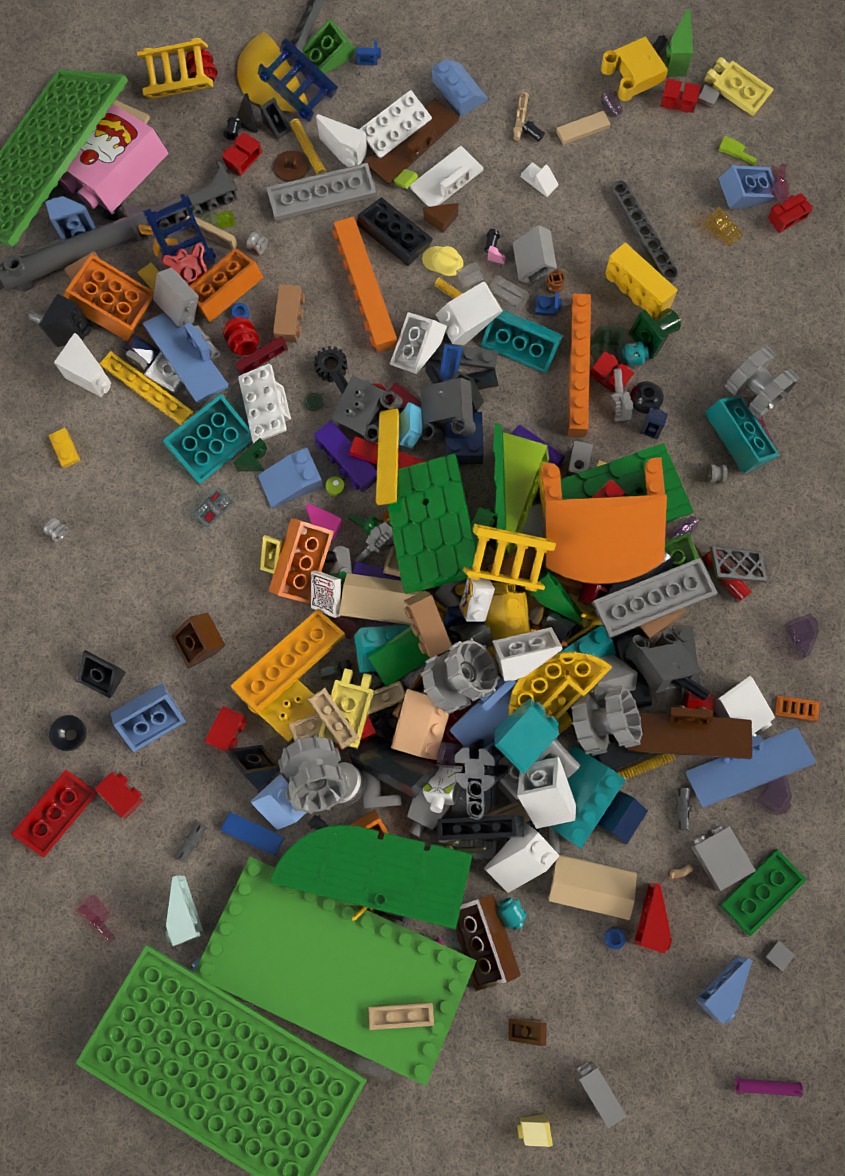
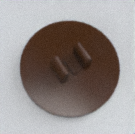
[274,151,308,182]

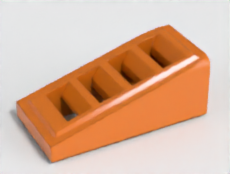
[774,696,820,723]

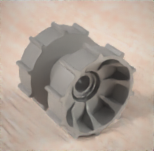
[725,346,800,419]
[420,638,500,714]
[571,685,643,756]
[278,735,349,814]

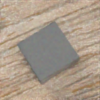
[697,85,721,108]
[126,350,148,371]
[764,940,795,972]

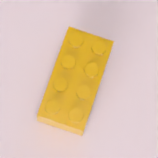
[605,242,678,319]

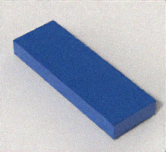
[221,812,285,856]

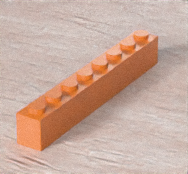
[332,216,397,353]
[567,293,591,437]

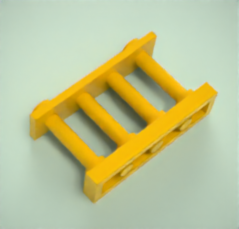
[137,38,213,99]
[463,524,556,592]

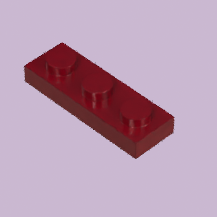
[235,336,288,375]

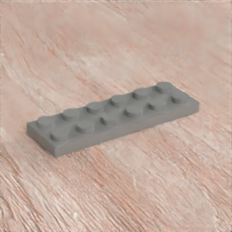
[266,163,377,221]
[592,558,718,639]

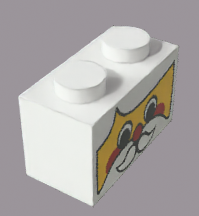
[459,578,495,621]

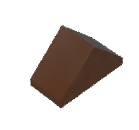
[423,203,459,233]

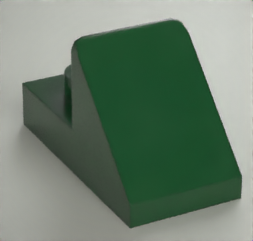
[233,438,267,471]

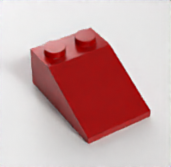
[633,883,672,954]

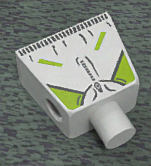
[423,764,464,813]

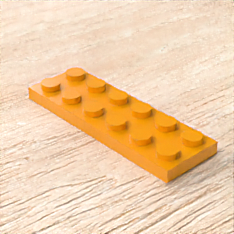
[231,609,345,715]

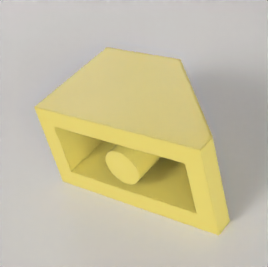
[517,1114,553,1147]

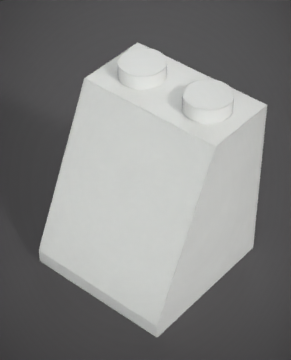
[54,333,111,398]
[714,676,775,736]
[517,757,576,829]

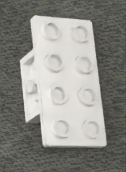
[359,90,432,159]
[410,146,483,207]
[238,364,291,443]

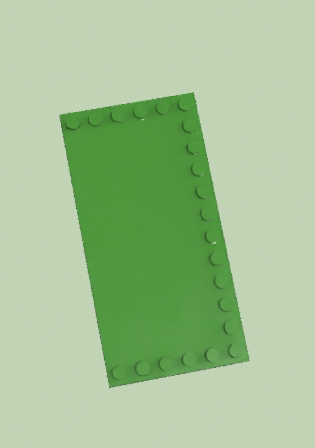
[0,69,128,247]
[194,857,477,1086]
[75,945,367,1176]

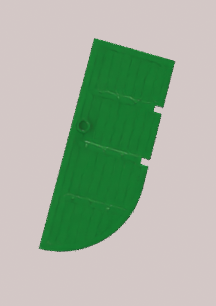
[269,825,473,930]

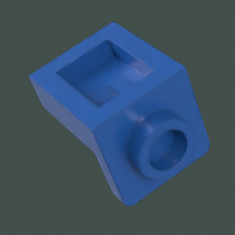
[356,40,381,65]
[535,292,562,316]

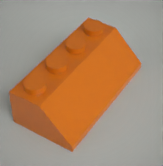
[190,248,264,322]
[269,518,334,604]

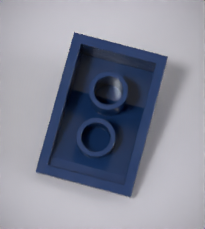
[445,412,484,464]

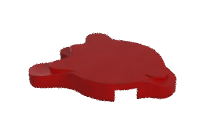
[161,243,207,286]

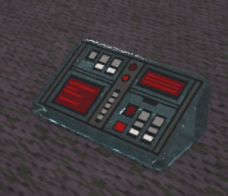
[192,487,234,529]

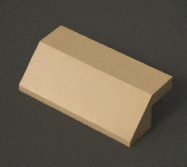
[339,573,423,625]
[548,854,637,920]

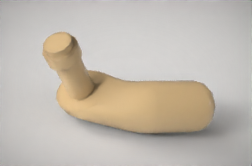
[668,864,693,880]

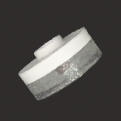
[337,762,366,806]

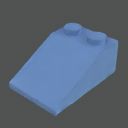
[718,165,781,209]
[258,448,323,508]
[695,955,752,1024]

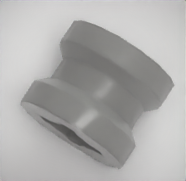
[246,232,268,255]
[708,464,727,483]
[43,518,68,542]

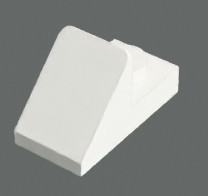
[521,162,558,197]

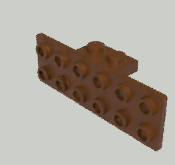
[364,98,459,184]
[627,705,753,760]

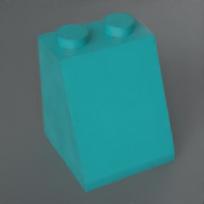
[494,698,559,774]

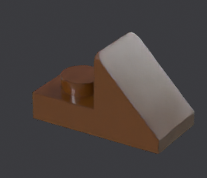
[508,1018,546,1046]

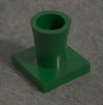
[628,308,681,359]

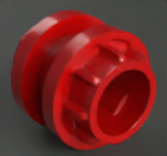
[185,49,218,83]
[223,317,259,356]

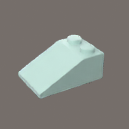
[165,875,205,946]

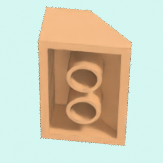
[391,689,449,760]

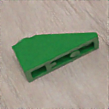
[528,570,583,623]

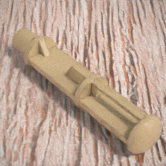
[513,92,529,141]

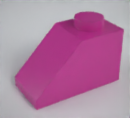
[306,503,343,543]

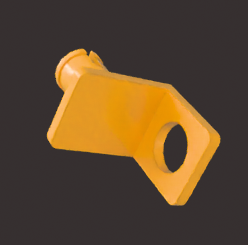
[138,225,178,257]

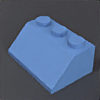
[432,59,488,117]
[45,196,96,240]
[110,683,186,752]

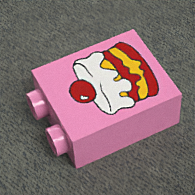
[58,104,169,213]

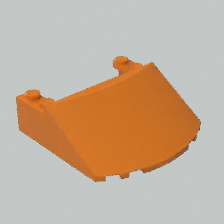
[538,458,667,584]

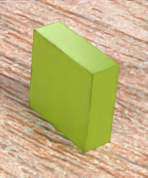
[393,169,418,189]

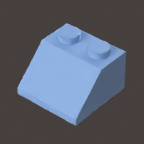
[250,774,307,830]

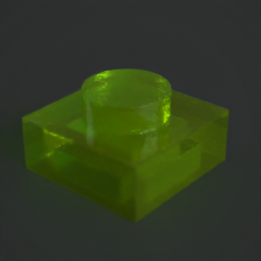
[215,210,237,229]

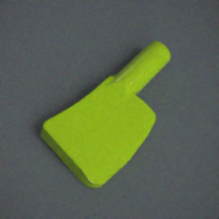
[718,136,757,165]

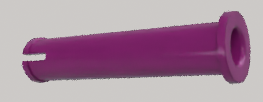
[735,1076,803,1097]

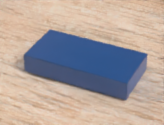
[439,344,463,381]

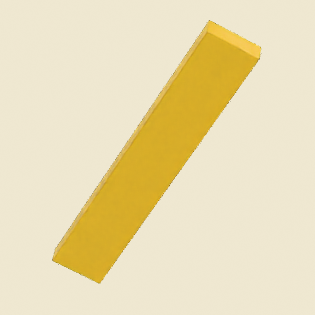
[99,351,194,425]
[376,408,399,505]

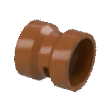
[546,270,565,294]

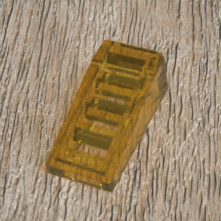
[705,207,743,247]

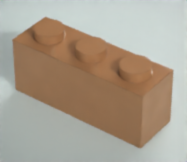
[273,284,305,343]
[404,590,452,658]

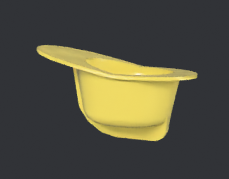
[422,246,463,276]

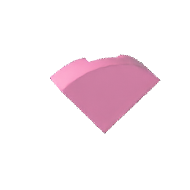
[488,246,506,265]

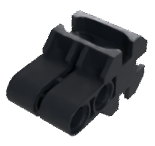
[455,738,508,819]

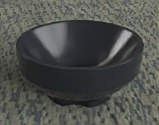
[630,381,664,414]
[49,715,87,751]

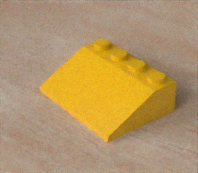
[484,591,530,674]

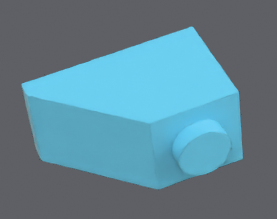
[398,402,422,449]

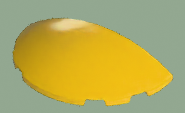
[237,32,310,113]
[509,652,612,720]

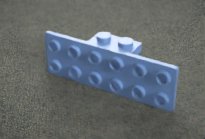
[143,313,228,403]
[450,676,518,748]
[686,728,816,808]

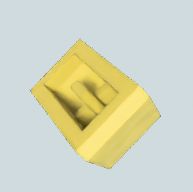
[260,535,283,574]

